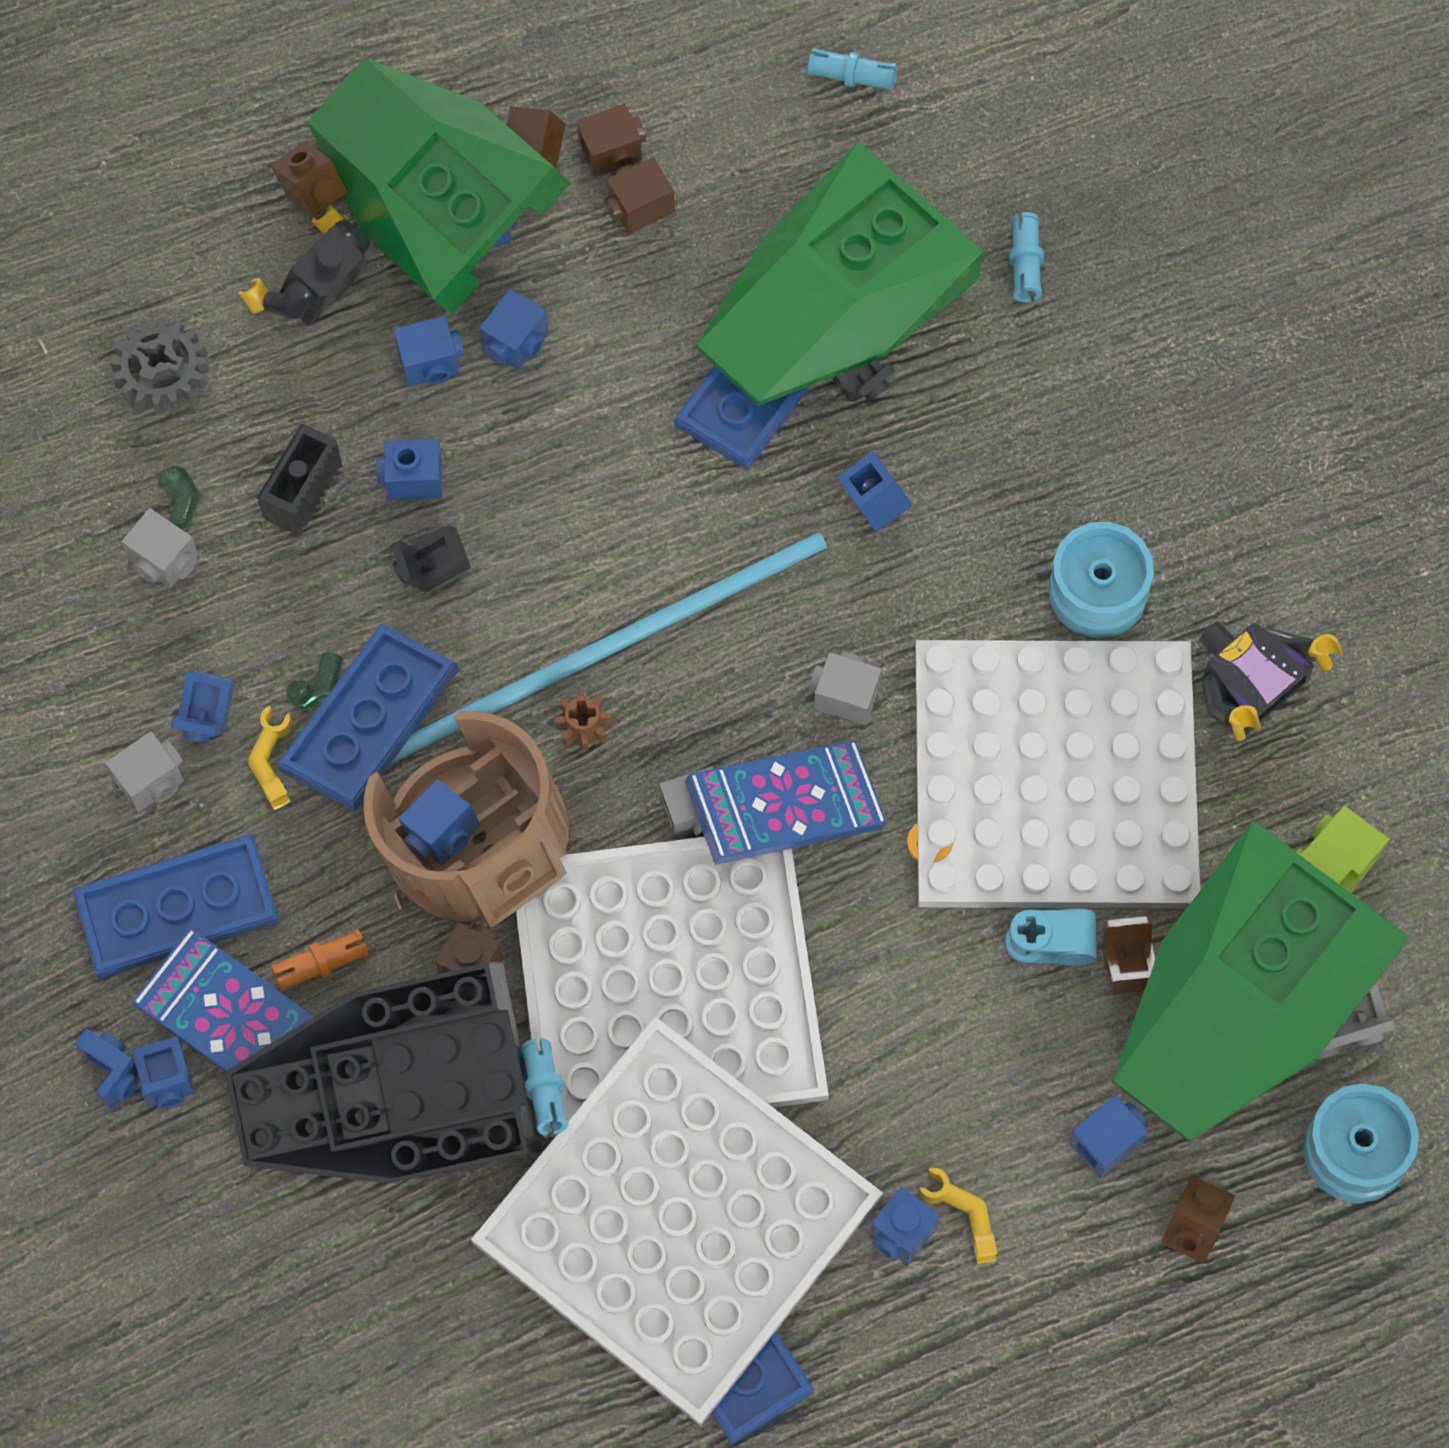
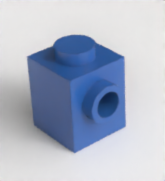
[479,288,549,370]
[394,316,464,387]
[376,439,442,500]
[836,451,913,532]
[398,779,481,866]
[1069,1095,1148,1179]
[870,1186,940,1266]

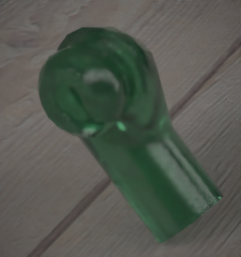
[158,466,201,532]
[286,652,344,710]

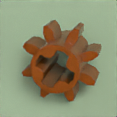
[554,691,612,752]

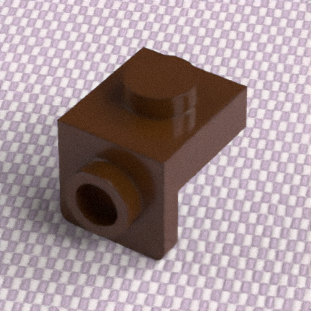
[1103,916,1155,994]
[1161,1175,1235,1263]

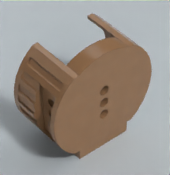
[364,711,569,929]

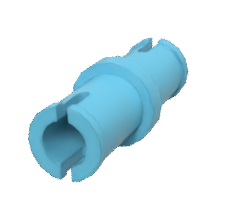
[807,48,898,91]
[1009,212,1044,303]
[521,1038,568,1135]

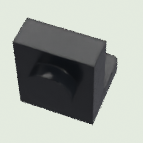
[832,360,895,402]
[391,525,471,592]

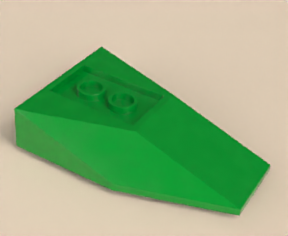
[307,57,570,315]
[696,141,984,406]
[1112,820,1409,1142]

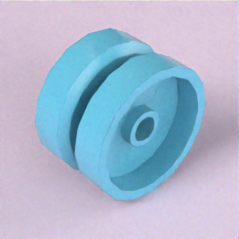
[1048,522,1154,638]
[1303,1083,1419,1204]

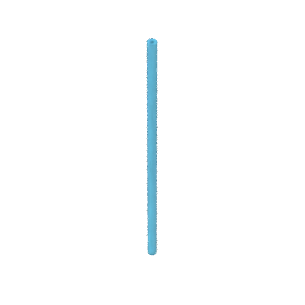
[391,532,827,764]

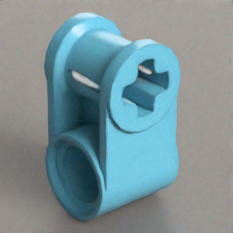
[1005,909,1097,966]

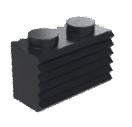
[257,424,343,535]

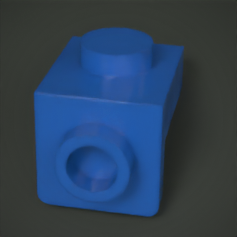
[171,669,235,742]
[75,1029,138,1109]
[132,1036,195,1109]

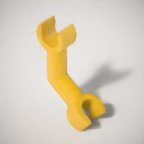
[248,706,293,811]
[919,1168,997,1264]

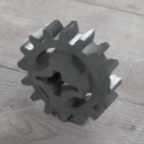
[110,317,210,414]

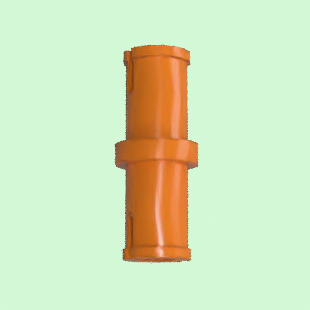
[270,929,369,993]

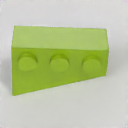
[1296,806,1390,893]

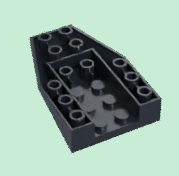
[225,962,542,1184]

